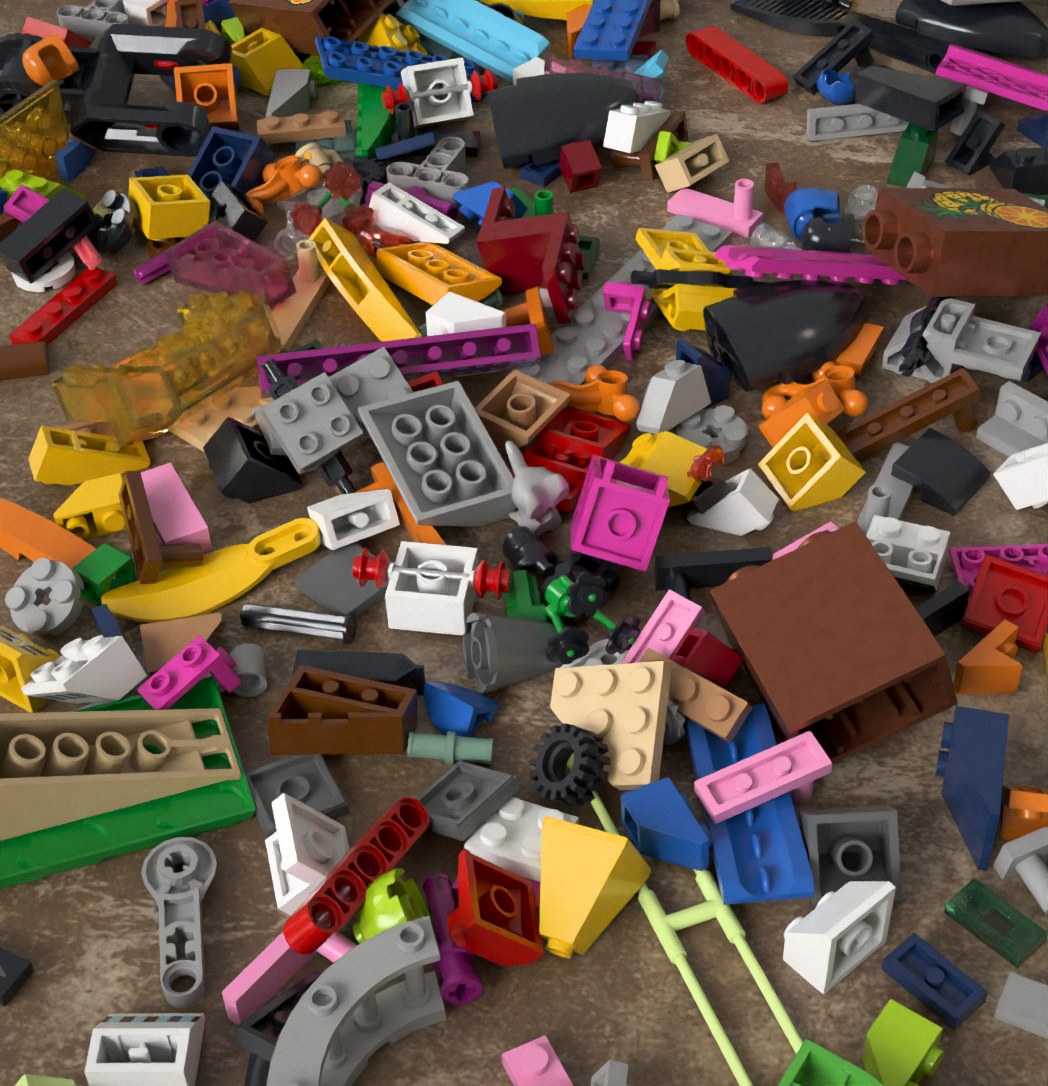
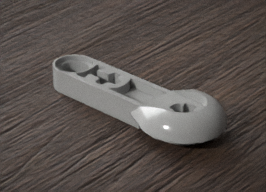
[141,837,217,1008]

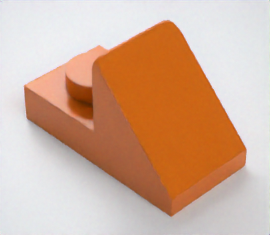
[953,619,1022,694]
[1001,783,1048,840]

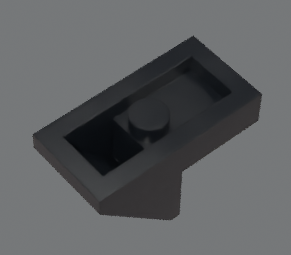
[945,110,1006,176]

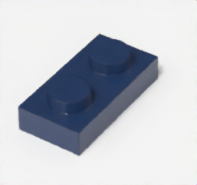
[882,932,988,1030]

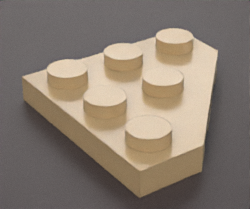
[150,386,274,452]
[550,661,672,790]

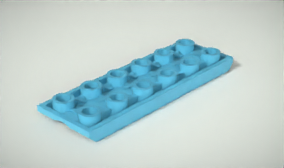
[394,0,551,83]

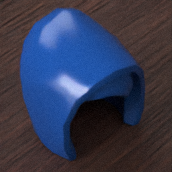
[784,188,840,242]

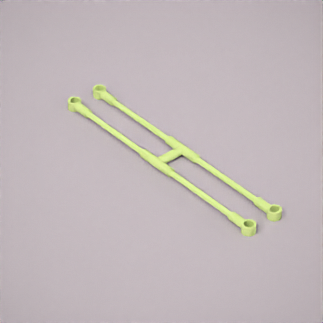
[567,753,803,1086]

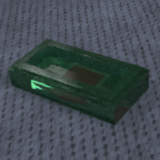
[944,878,1048,969]

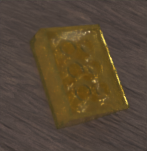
[0,80,70,179]

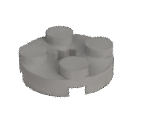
[677,405,748,465]
[5,558,84,638]

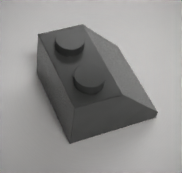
[799,805,902,906]

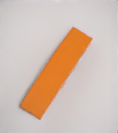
[0,498,96,568]

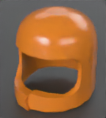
[22,34,80,87]

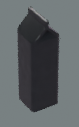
[292,649,426,696]

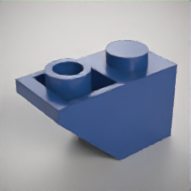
[452,181,528,227]
[621,777,713,871]

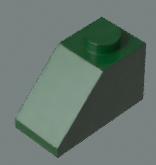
[887,123,939,188]

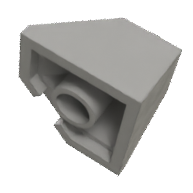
[636,360,711,434]

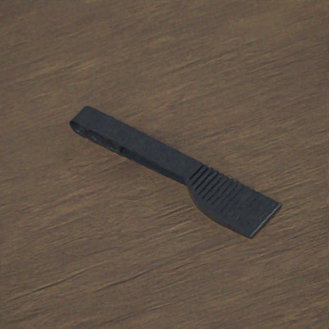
[730,0,1004,82]

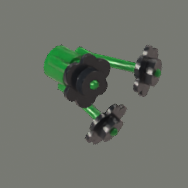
[544,571,641,664]

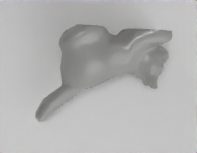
[505,441,569,539]

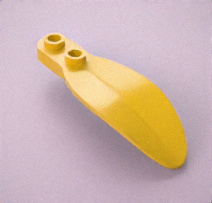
[101,518,321,623]

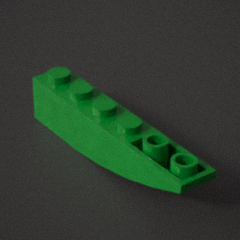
[356,83,397,162]

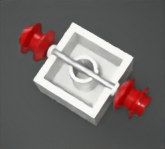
[381,57,498,128]
[353,541,511,636]

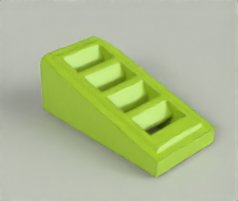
[221,17,246,45]

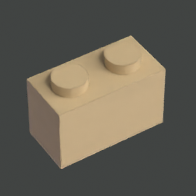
[655,134,729,193]

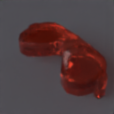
[687,445,725,482]

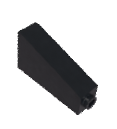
[854,65,966,131]

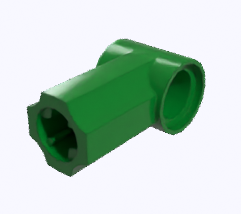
[504,570,547,622]

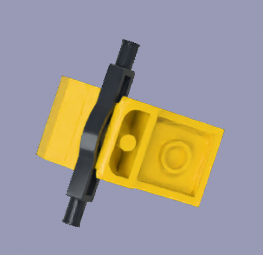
[631,228,769,331]

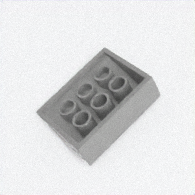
[358,381,516,527]

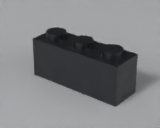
[0,188,99,284]

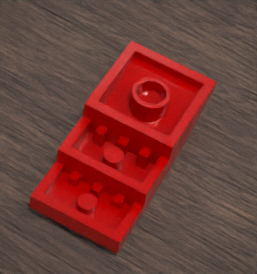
[511,406,632,513]

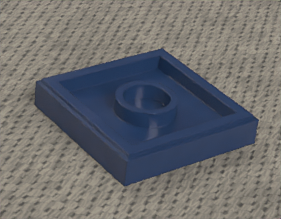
[375,132,439,161]

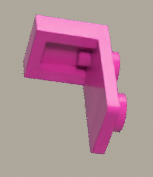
[603,282,651,361]
[138,635,242,710]

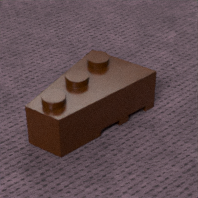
[267,665,418,755]

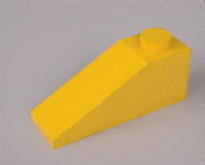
[28,425,151,486]

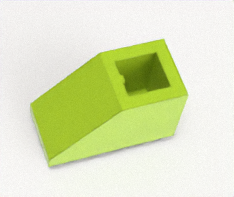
[862,999,944,1086]

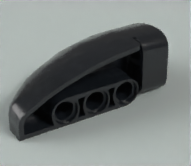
[895,0,1048,59]
[488,73,640,169]
[703,280,868,392]

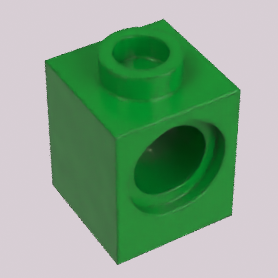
[72,543,137,607]

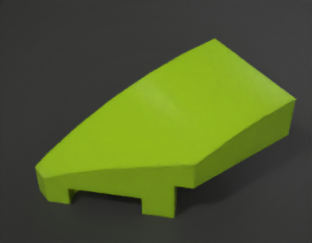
[654,131,691,164]

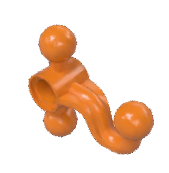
[246,155,323,216]
[761,361,869,419]
[549,364,641,422]

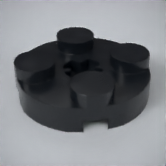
[87,190,139,254]

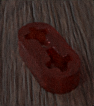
[359,224,414,257]

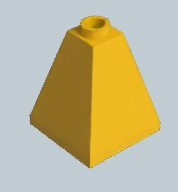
[539,816,652,959]

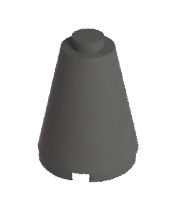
[463,612,567,694]

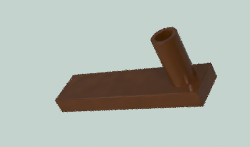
[836,368,982,461]

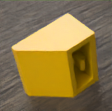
[358,13,427,55]
[231,28,305,96]

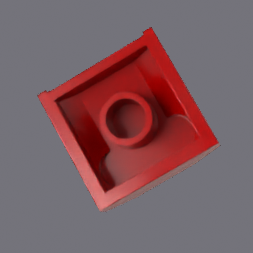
[447,849,544,967]

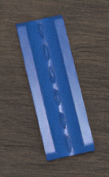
[315,36,487,102]
[683,703,814,905]

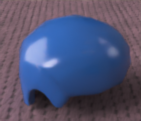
[816,68,856,105]

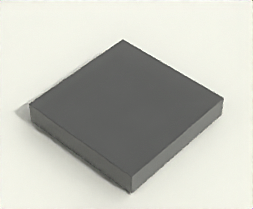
[294,542,390,618]
[244,755,349,839]
[416,761,521,841]

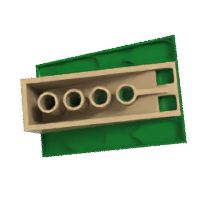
[0,676,256,889]

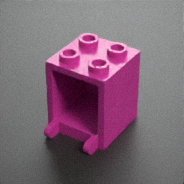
[570,455,670,572]

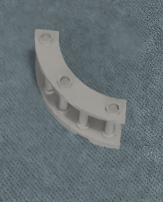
[267,916,446,1086]

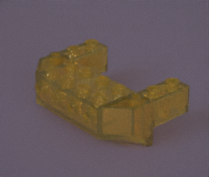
[51,290,281,447]

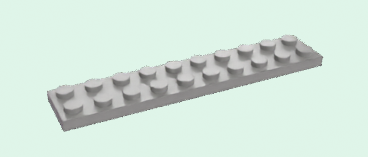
[515,214,732,410]

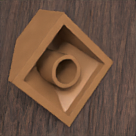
[474,369,572,455]
[140,612,225,673]

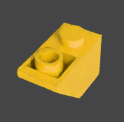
[53,473,127,540]

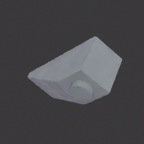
[266,69,317,118]

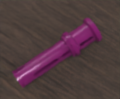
[423,874,483,1006]

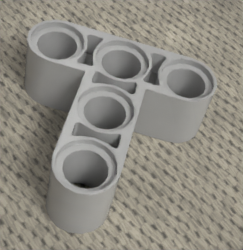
[57,0,129,43]
[386,137,469,213]

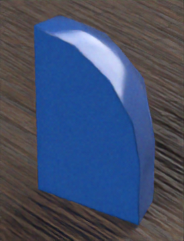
[424,681,499,737]

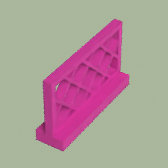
[935,44,1048,111]

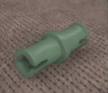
[407,731,493,765]

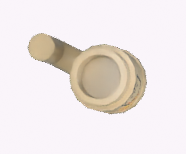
[295,143,344,188]

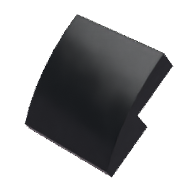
[891,428,991,516]

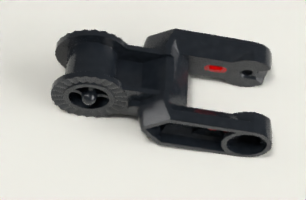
[0,24,233,157]

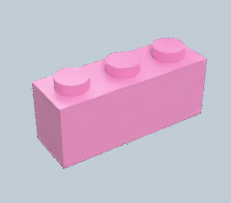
[141,463,213,568]

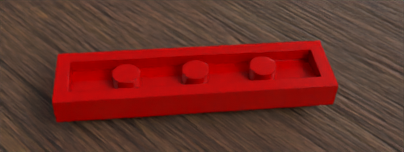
[9,268,118,346]

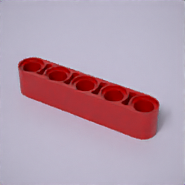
[685,25,788,104]
[283,796,429,955]

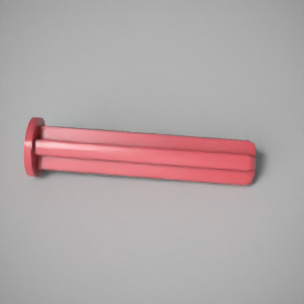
[73,235,102,270]

